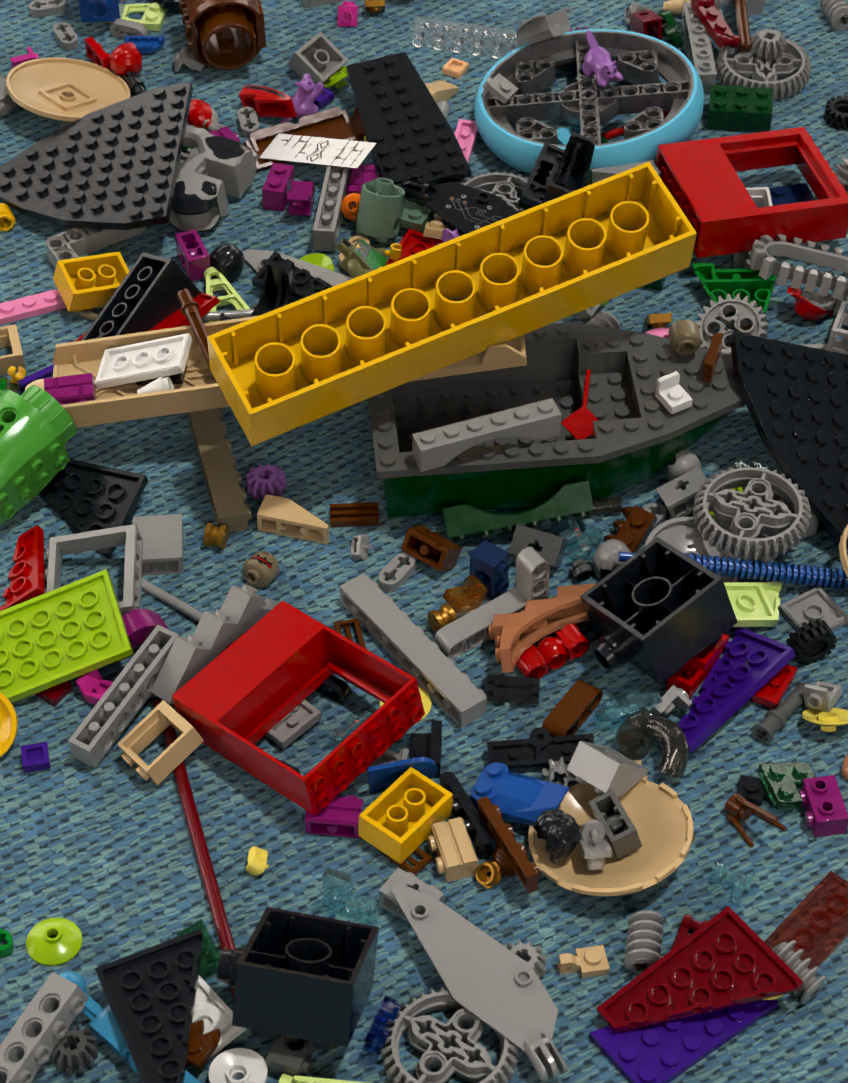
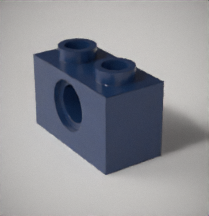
[469,539,510,600]

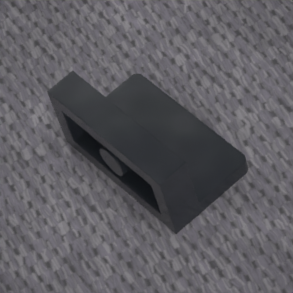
[409,720,442,778]

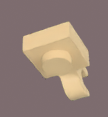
[423,214,448,240]
[557,945,610,979]

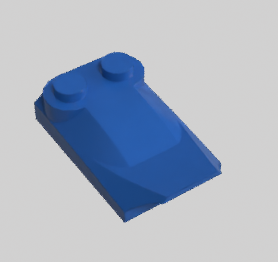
[470,762,570,826]

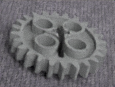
[695,293,769,349]

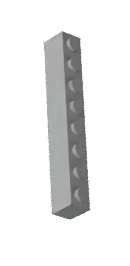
[340,573,487,728]

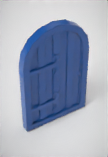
[368,757,437,794]

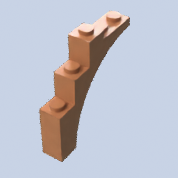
[489,583,597,673]

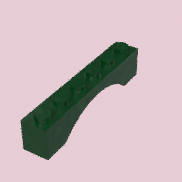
[443,479,594,541]

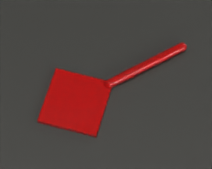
[561,369,599,440]

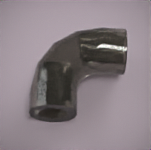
[615,707,658,760]
[645,715,689,780]

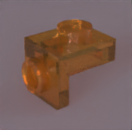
[443,575,488,613]

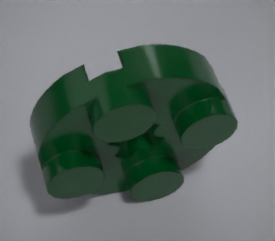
[657,10,683,49]

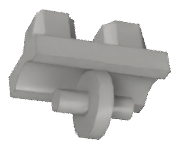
[577,820,612,870]

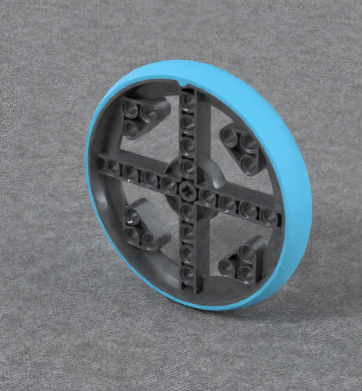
[475,29,704,181]

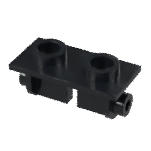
[487,675,540,704]

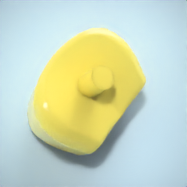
[246,846,269,876]

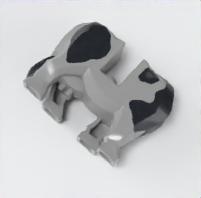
[169,123,258,233]

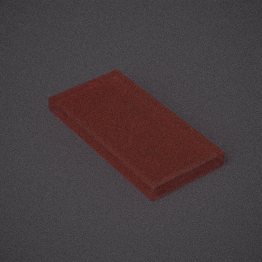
[765,871,848,969]

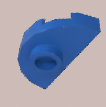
[125,36,165,54]

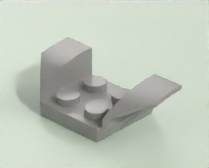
[515,7,573,48]

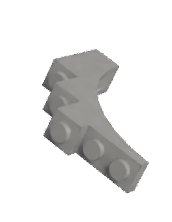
[150,584,279,704]

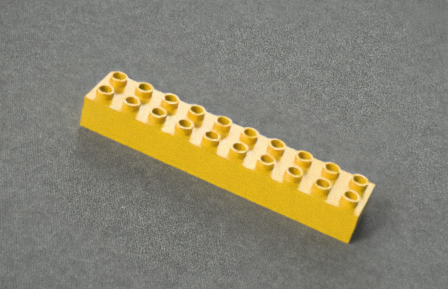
[207,162,697,446]

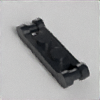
[440,771,493,859]

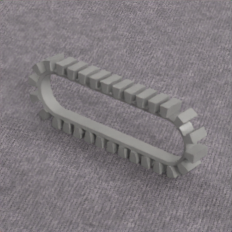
[749,234,848,302]

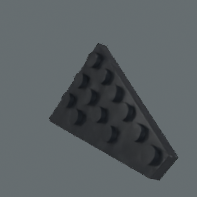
[38,459,148,559]
[95,928,204,1083]

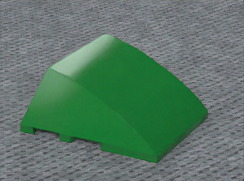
[691,263,777,316]

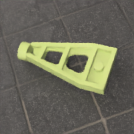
[107,2,168,31]
[203,267,250,323]

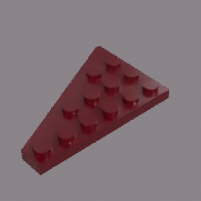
[596,906,804,1033]

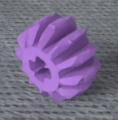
[246,463,287,501]

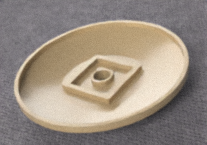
[6,58,130,122]

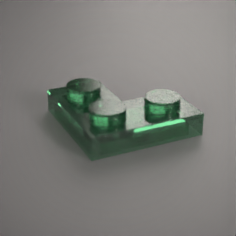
[757,761,816,810]

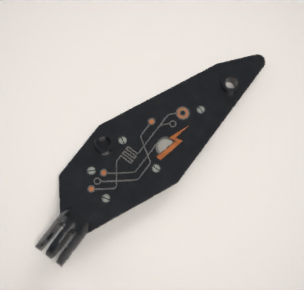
[402,178,519,234]

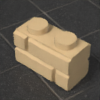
[427,817,478,882]

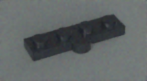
[487,727,594,769]

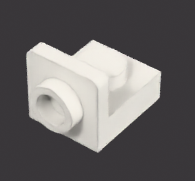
[655,371,693,415]

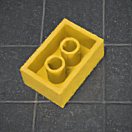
[53,251,129,312]
[358,767,453,864]

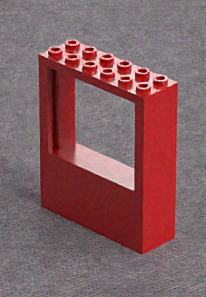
[656,127,848,258]
[171,600,425,816]

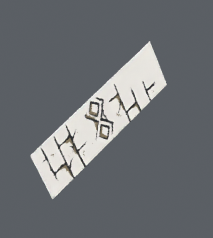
[259,133,376,168]

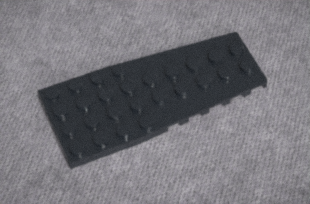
[346,52,471,188]

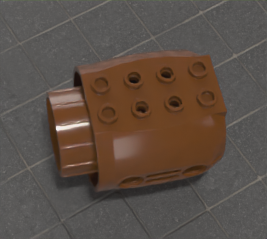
[179,0,266,70]

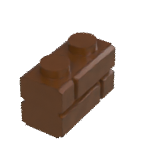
[401,525,462,572]

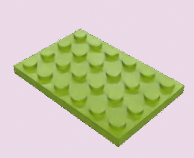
[0,569,134,703]

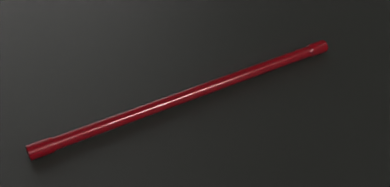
[154,699,236,1000]

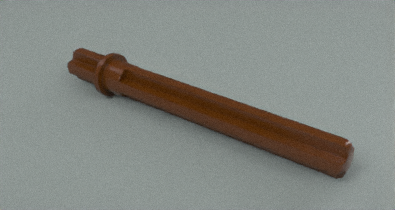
[734,0,752,52]
[177,288,217,383]

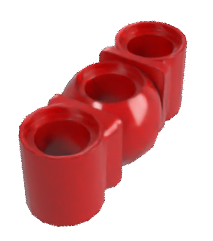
[515,623,590,679]

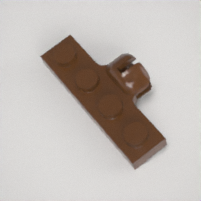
[477,796,540,894]

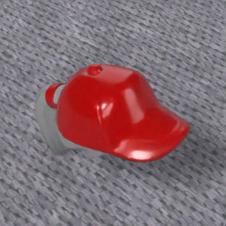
[187,99,226,132]
[787,287,848,321]

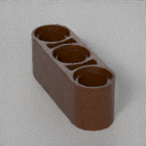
[542,679,603,738]

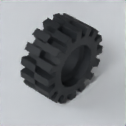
[824,95,848,131]
[786,619,837,666]

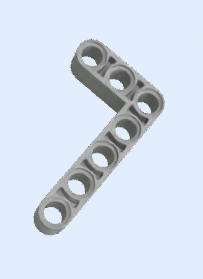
[46,227,146,268]
[434,547,550,659]

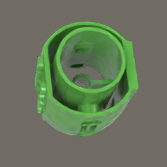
[0,385,77,525]

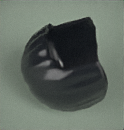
[209,244,245,283]

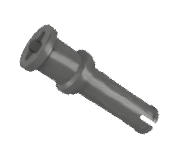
[752,682,806,744]

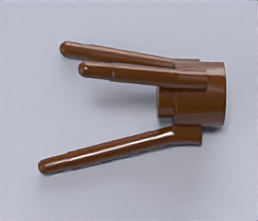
[724,793,786,848]

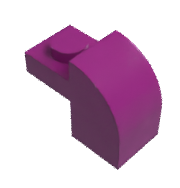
[287,181,316,216]
[121,609,169,660]

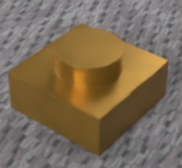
[365,0,385,13]
[645,313,672,329]

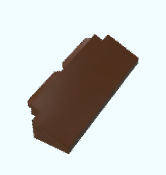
[244,107,366,172]

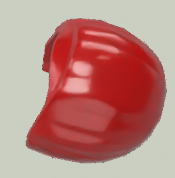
[109,42,142,77]

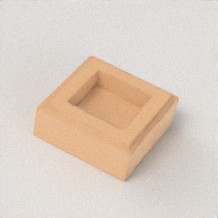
[442,58,469,79]

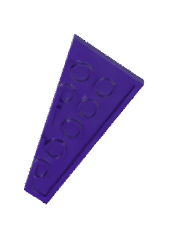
[671,627,796,753]
[589,999,778,1083]

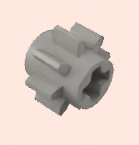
[542,757,575,787]

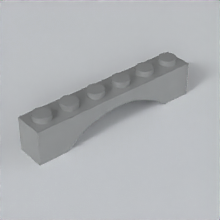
[412,398,562,472]

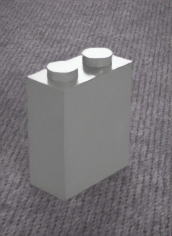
[133,514,184,576]

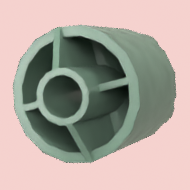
[355,178,405,242]

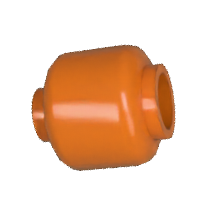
[341,193,361,223]

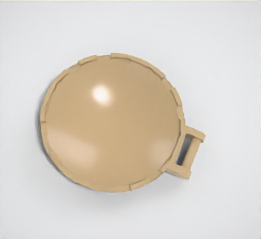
[528,760,694,896]

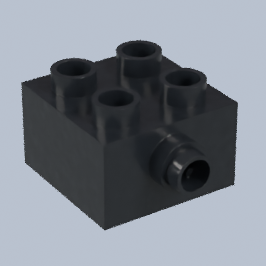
[580,537,738,684]
[217,907,379,1050]

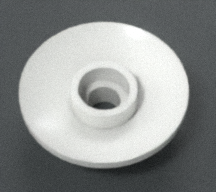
[208,1048,268,1083]

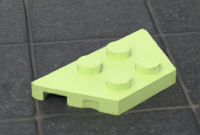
[724,582,782,627]

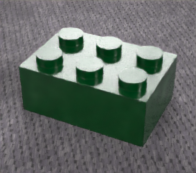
[707,85,773,133]

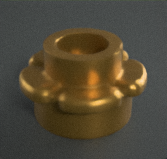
[475,861,501,888]

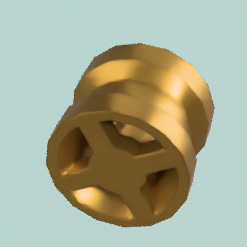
[203,523,229,549]
[427,604,457,632]

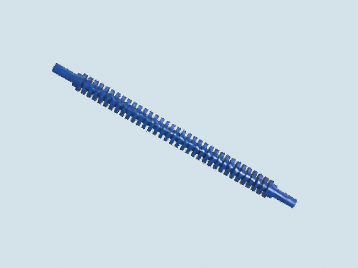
[618,551,848,589]

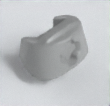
[351,534,372,560]

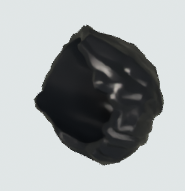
[533,809,581,864]

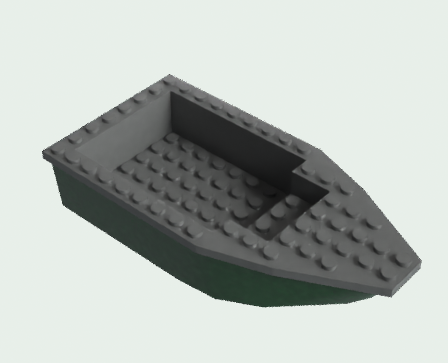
[368,322,746,518]

